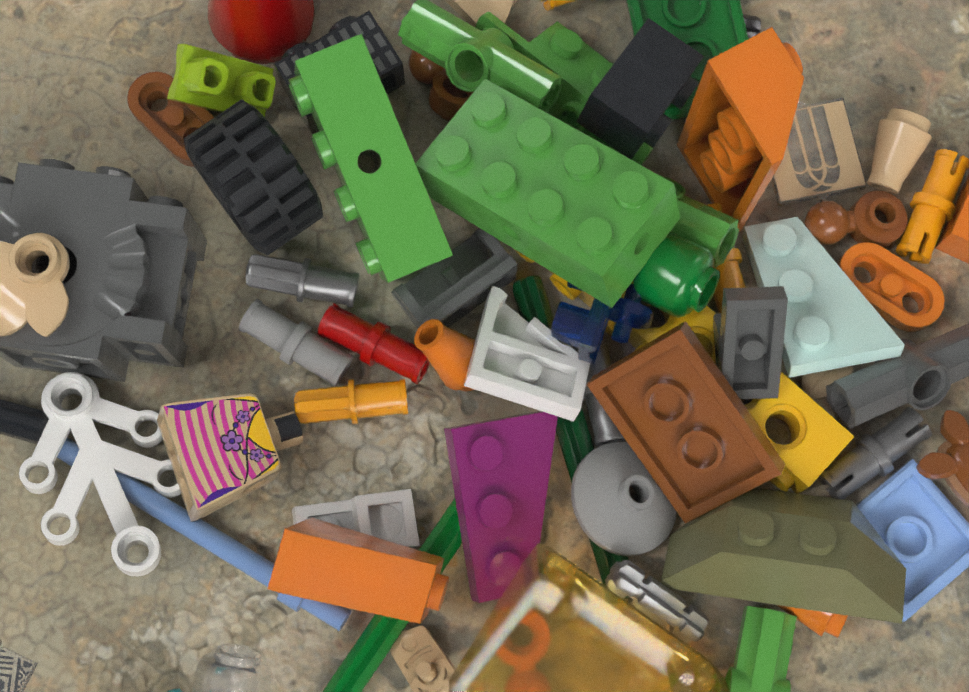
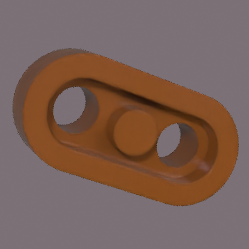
[127,71,214,167]

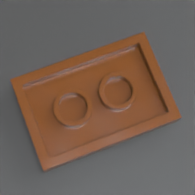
[586,321,785,524]

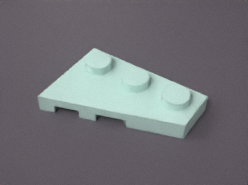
[742,217,905,378]

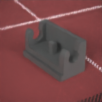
[391,228,518,329]

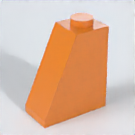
[267,517,449,624]

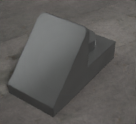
[713,286,788,399]

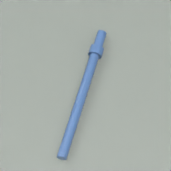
[57,437,352,631]

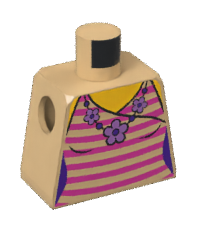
[157,393,303,522]

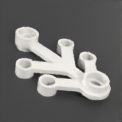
[19,372,181,577]

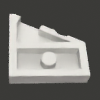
[464,286,590,422]

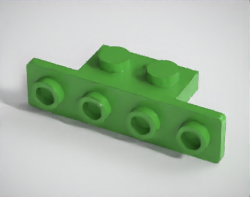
[475,12,654,166]

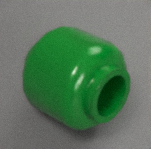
[633,232,720,318]

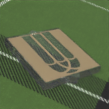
[771,98,867,206]

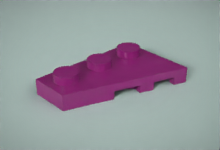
[444,411,558,603]

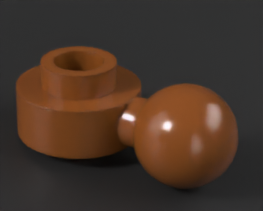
[408,50,473,121]
[805,190,907,248]

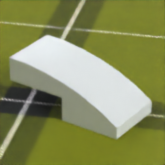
[292,489,420,548]

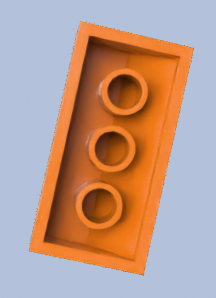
[677,27,804,232]

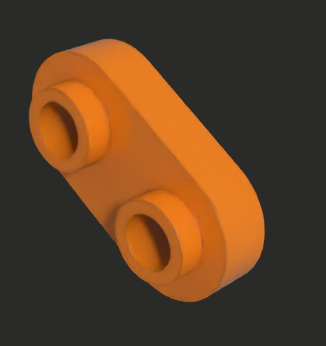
[837,242,945,332]

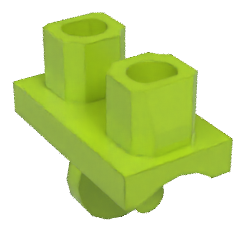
[167,44,276,117]

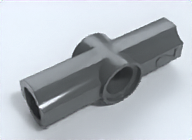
[826,323,969,430]

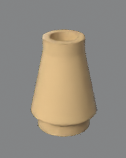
[867,108,932,195]

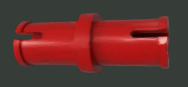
[317,303,431,385]

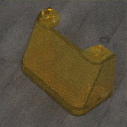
[449,543,730,692]

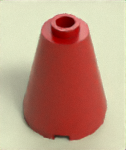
[208,0,315,64]

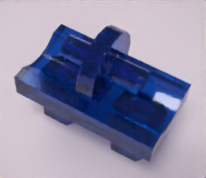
[551,282,654,364]

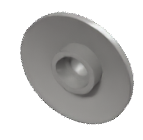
[571,442,677,556]

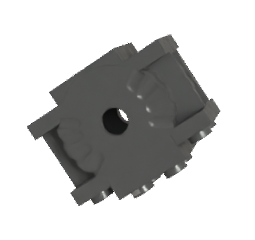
[0,159,207,382]

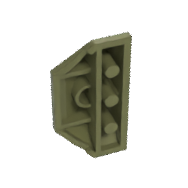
[661,488,906,624]

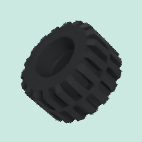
[184,100,323,256]

